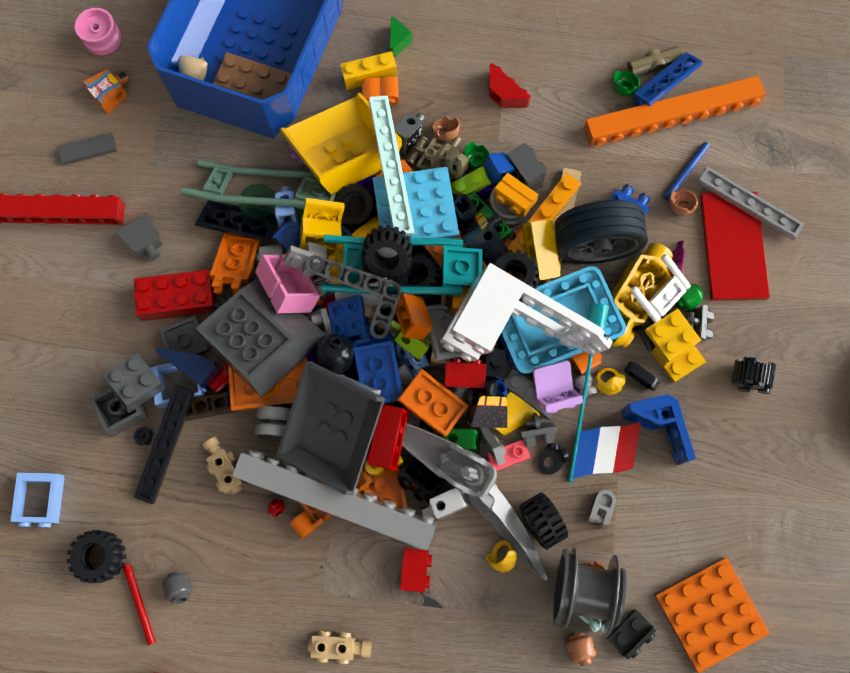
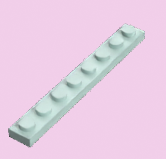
[369,96,414,237]

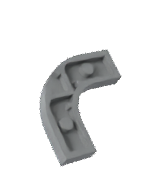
[464,389,506,466]

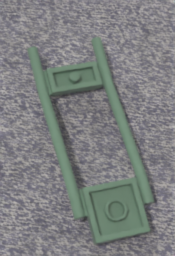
[181,159,339,209]

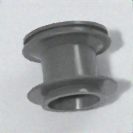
[553,548,626,637]

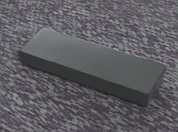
[58,133,117,165]

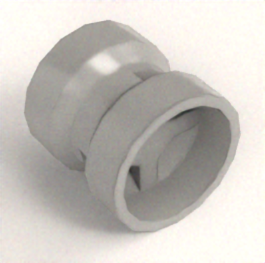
[573,375,598,398]

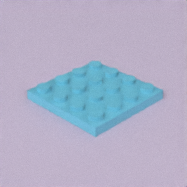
[373,167,459,239]

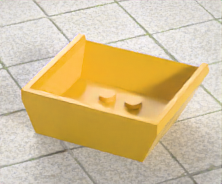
[280,93,402,195]

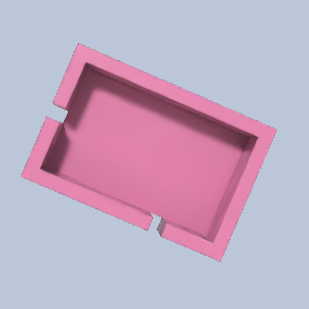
[255,255,320,314]

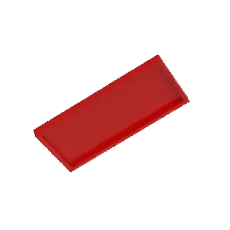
[700,192,770,301]

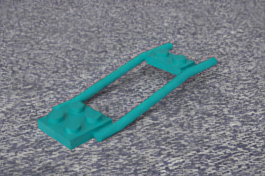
[321,235,482,296]

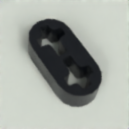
[624,361,660,391]

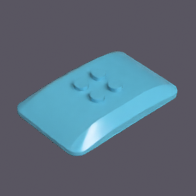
[501,266,626,374]

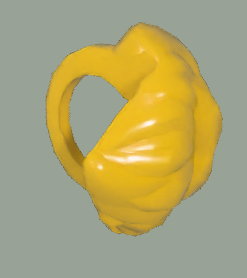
[594,368,626,395]
[486,540,517,573]

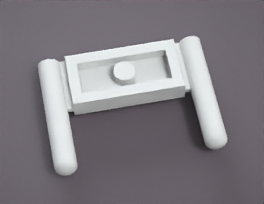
[631,254,691,323]

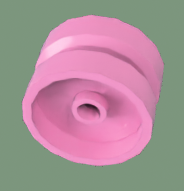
[75,8,122,56]

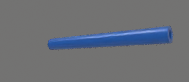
[663,142,710,201]

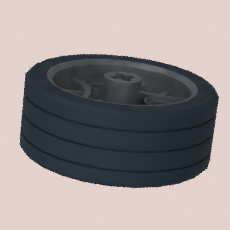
[555,200,648,264]

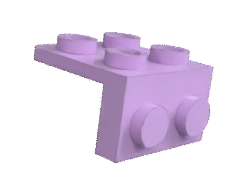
[533,360,583,413]

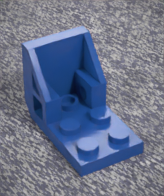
[352,334,403,404]
[621,394,696,465]

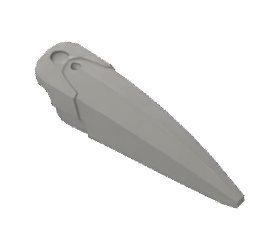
[402,423,497,497]
[464,483,547,581]

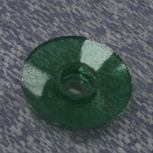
[239,184,275,219]

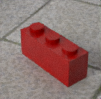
[367,405,409,471]

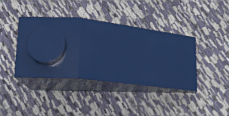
[155,348,220,389]

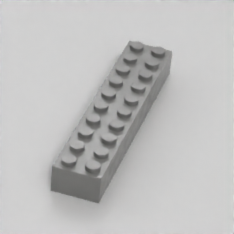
[232,450,438,551]

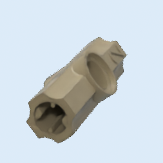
[627,46,682,75]

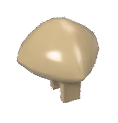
[177,55,208,81]

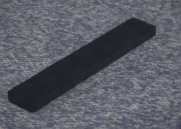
[134,385,195,504]

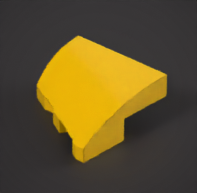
[492,391,540,436]

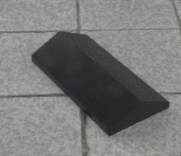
[195,200,278,243]

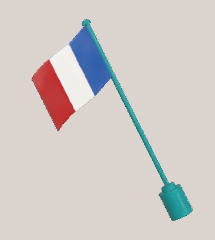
[567,303,641,482]

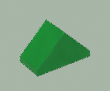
[390,17,412,57]

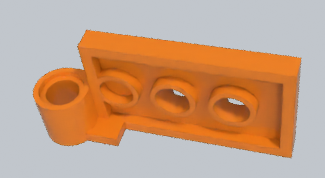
[289,468,373,540]

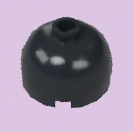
[315,334,355,374]

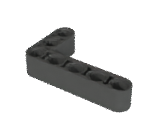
[306,255,402,338]

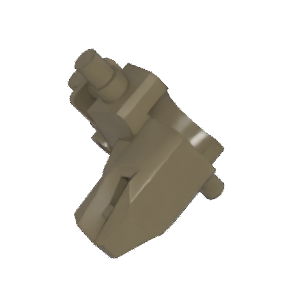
[406,136,469,181]

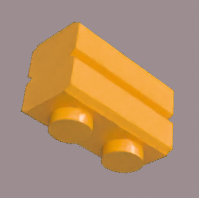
[493,173,539,217]

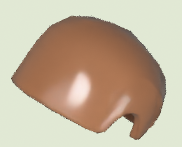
[432,116,460,142]
[669,188,698,216]

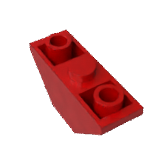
[488,63,531,108]

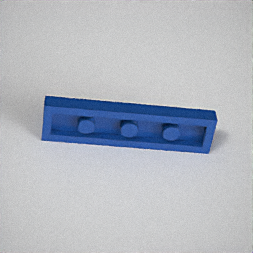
[634,52,702,107]

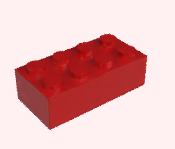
[134,269,217,321]

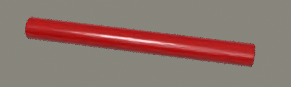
[123,564,156,646]

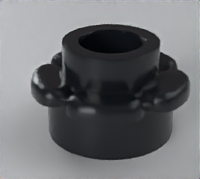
[134,426,153,446]

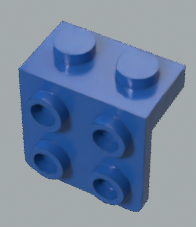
[328,295,378,343]

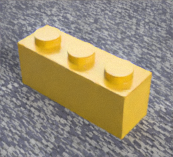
[340,51,397,90]
[523,219,561,280]

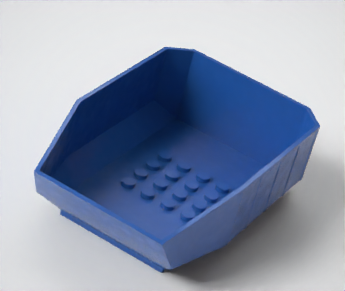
[147,0,343,139]

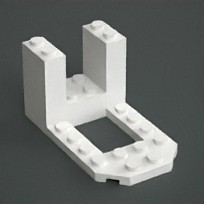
[440,263,612,362]

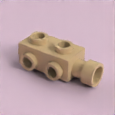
[202,437,245,495]
[308,631,372,664]

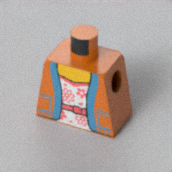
[82,69,130,114]

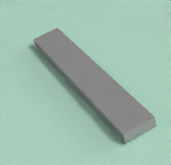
[696,166,804,240]

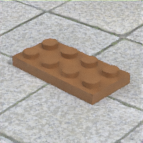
[213,52,292,100]

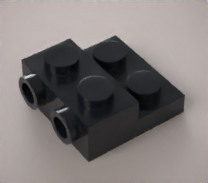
[396,456,446,503]

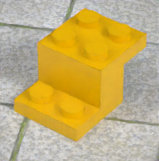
[299,198,344,259]
[645,309,706,383]

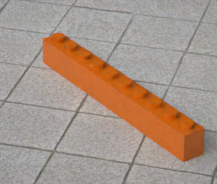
[584,76,766,147]

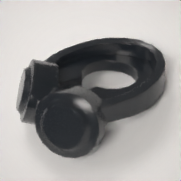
[538,443,569,475]

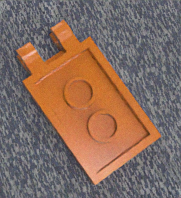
[210,233,261,296]

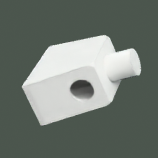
[421,488,470,519]

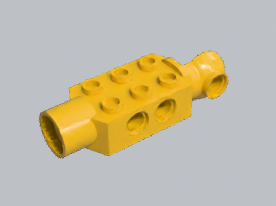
[611,243,673,348]

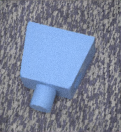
[275,186,299,228]

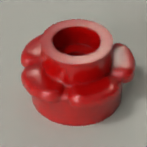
[267,499,286,518]

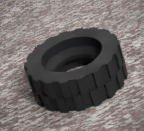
[335,184,377,228]

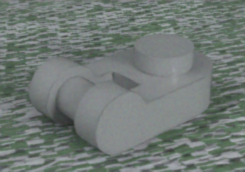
[587,490,616,529]

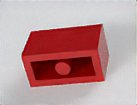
[445,359,486,389]
[400,548,432,593]

